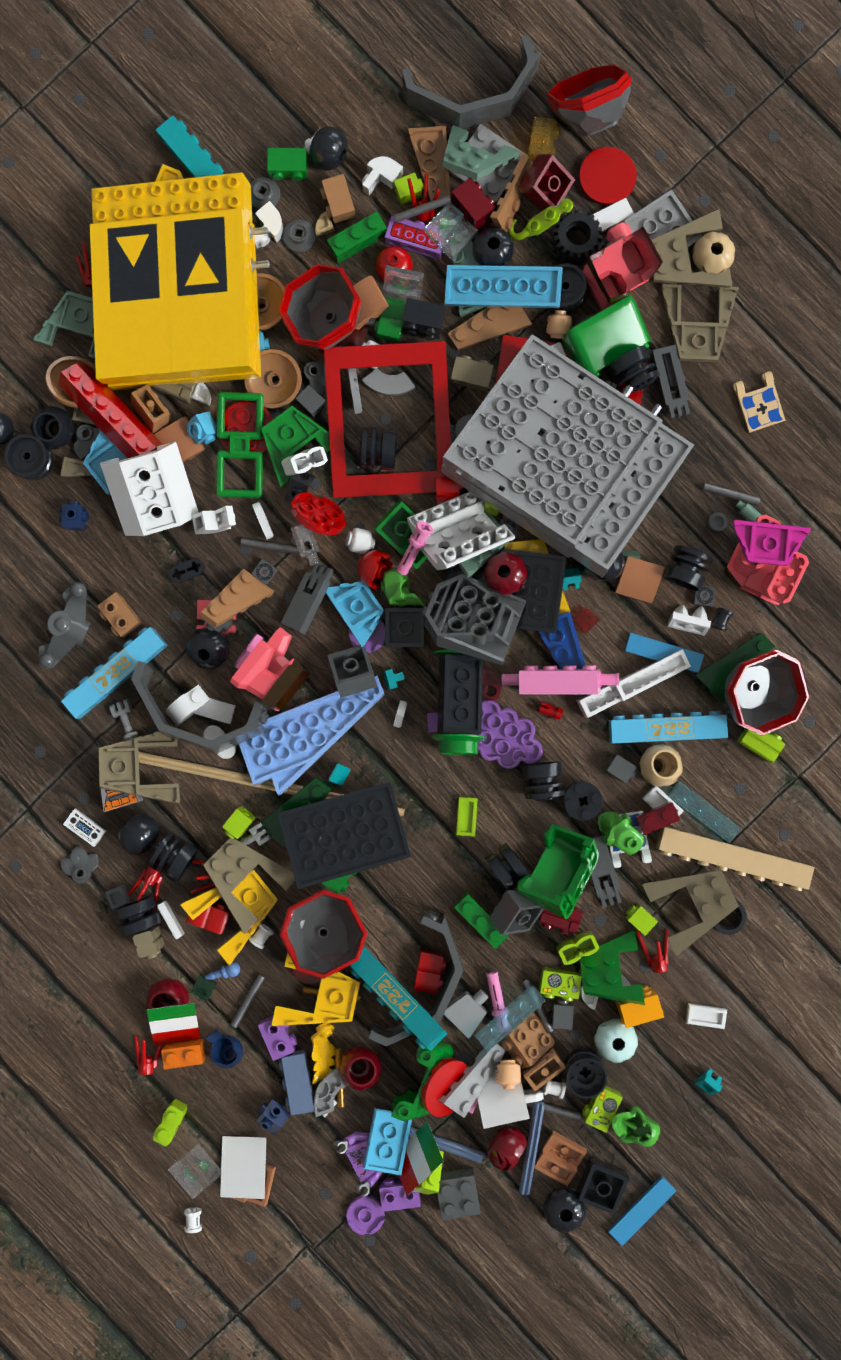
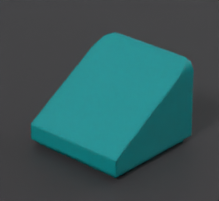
[329,763,351,785]

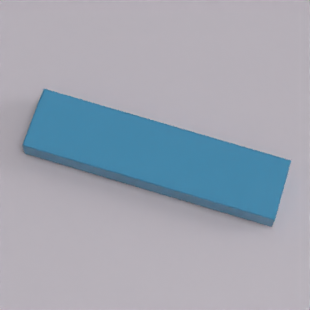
[625,633,704,673]
[608,1175,676,1246]

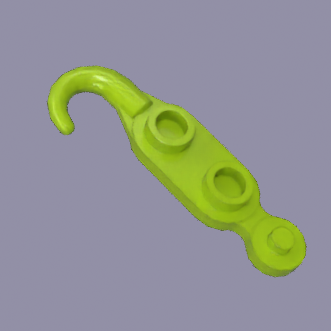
[508,198,573,240]

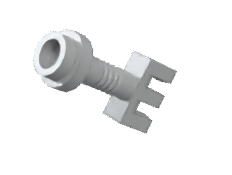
[109,699,138,741]
[239,822,271,846]

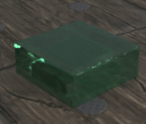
[191,974,217,1001]

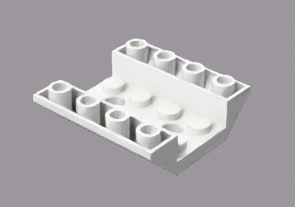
[100,441,199,536]
[407,492,515,570]

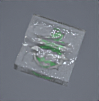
[424,203,478,260]
[382,265,424,302]
[168,1143,221,1199]

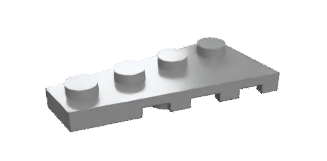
[439,1040,506,1118]

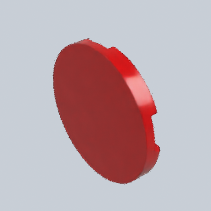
[579,147,637,206]
[220,401,273,454]
[290,492,346,535]
[421,1058,467,1117]

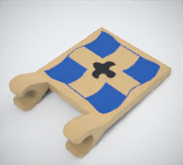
[733,371,786,433]

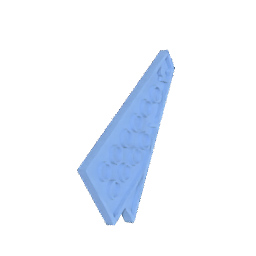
[239,676,385,795]

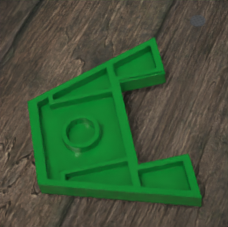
[261,405,330,487]
[580,930,645,1006]

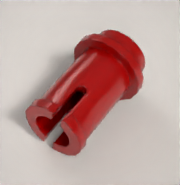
[538,701,564,721]

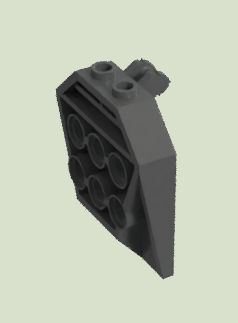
[422,574,526,665]

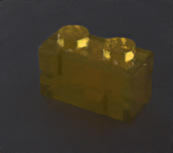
[528,117,559,162]

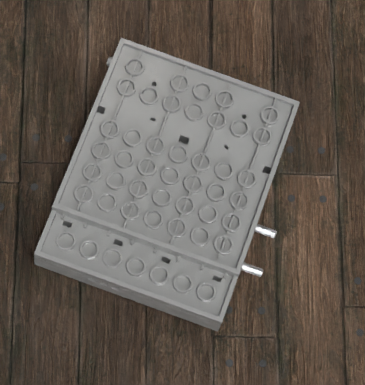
[441,334,694,578]

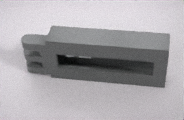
[651,345,690,419]
[281,563,333,635]
[590,834,622,909]

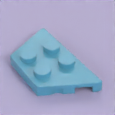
[83,429,145,495]
[326,581,385,647]

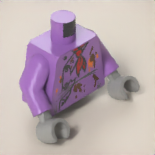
[334,1131,382,1197]

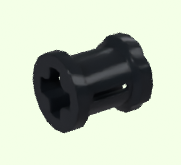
[710,607,734,632]

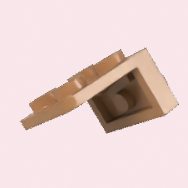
[498,1013,555,1069]

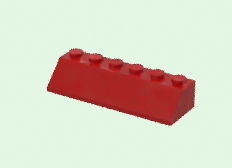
[58,363,163,459]

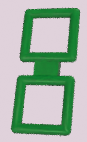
[216,392,264,498]

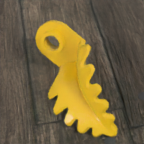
[311,1023,335,1085]

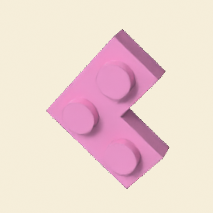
[235,633,263,669]

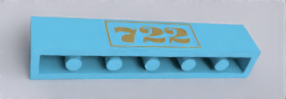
[61,627,168,719]
[608,711,728,743]

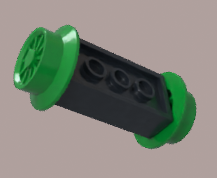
[431,647,486,755]

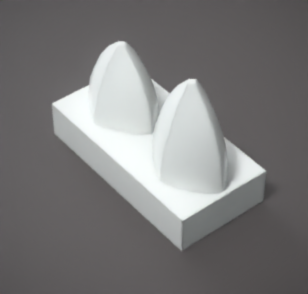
[667,605,711,636]

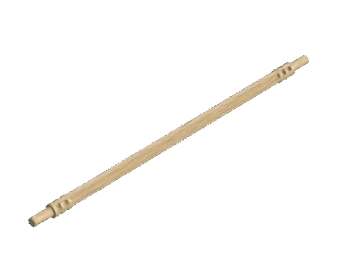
[138,751,405,816]

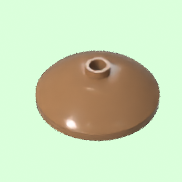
[257,273,285,331]
[244,349,302,408]
[45,356,96,408]

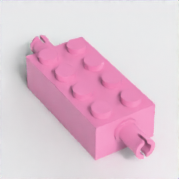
[502,665,619,694]

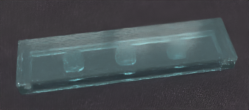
[668,781,741,843]
[475,985,546,1052]

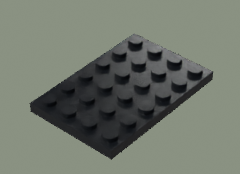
[447,549,567,634]
[277,782,411,889]

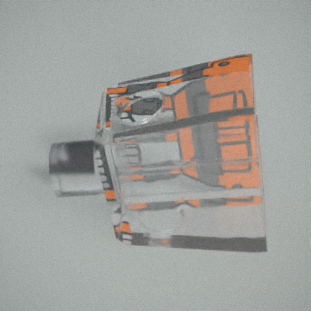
[291,524,320,567]

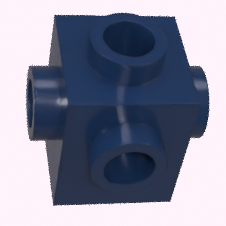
[59,501,89,530]
[256,1099,291,1135]

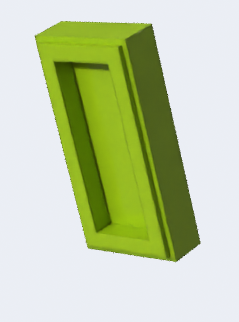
[456,797,478,837]

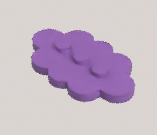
[478,699,543,769]

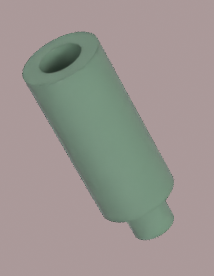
[735,500,762,522]

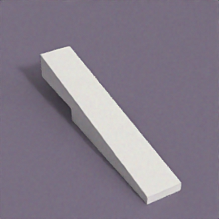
[576,649,691,718]

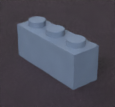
[279,1049,314,1115]

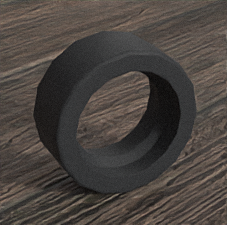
[713,900,747,935]

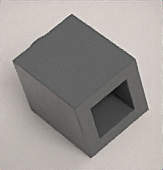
[296,385,327,418]
[604,754,636,783]
[551,998,574,1030]

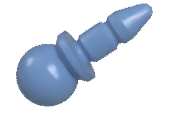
[205,962,240,980]

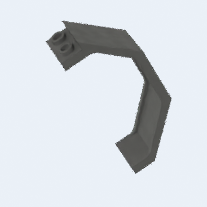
[402,35,542,129]
[131,661,269,754]
[368,910,463,1046]

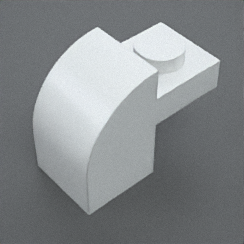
[362,157,403,196]
[255,201,283,249]
[192,506,236,535]
[165,685,210,727]

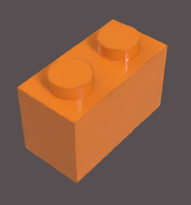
[161,1039,206,1070]

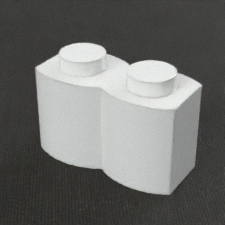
[281,447,328,476]

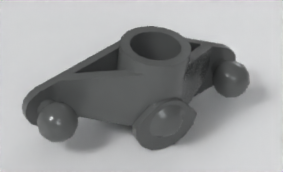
[38,582,91,670]

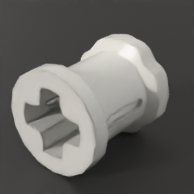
[249,923,274,949]
[543,1080,566,1099]
[184,1207,202,1233]

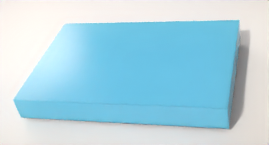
[362,1108,412,1175]

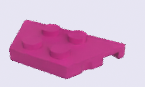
[732,520,811,566]

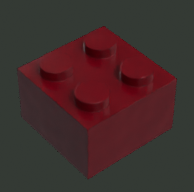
[519,154,575,211]
[451,178,495,235]

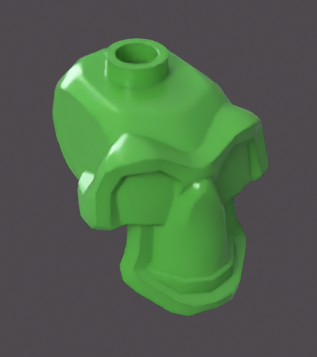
[381,569,426,608]
[598,811,645,855]
[612,1106,660,1147]

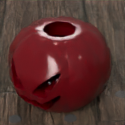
[484,552,527,595]
[146,978,190,1009]
[339,1046,381,1091]
[488,1126,527,1171]

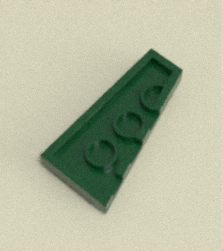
[694,633,775,702]
[259,776,332,849]

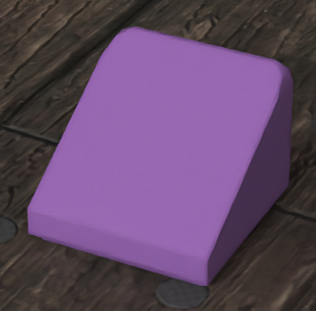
[427,713,438,732]

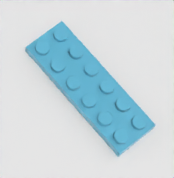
[445,265,563,308]

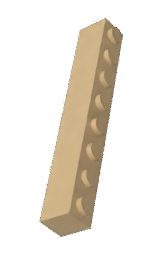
[656,827,815,891]

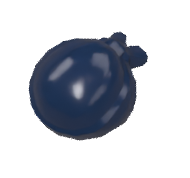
[206,1030,243,1068]

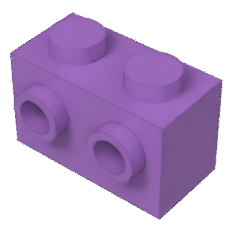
[258,1015,297,1061]
[379,1178,421,1212]

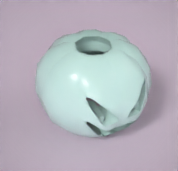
[594,1019,638,1063]

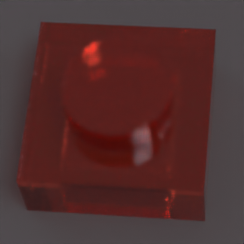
[573,607,599,634]

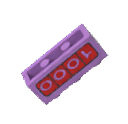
[385,215,446,260]

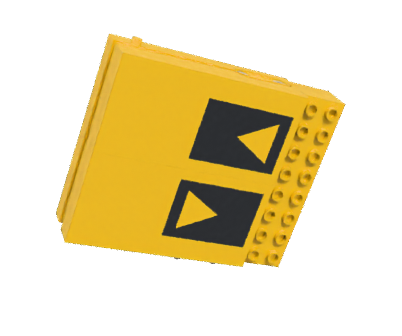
[90,172,270,391]

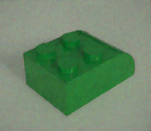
[372,500,427,569]

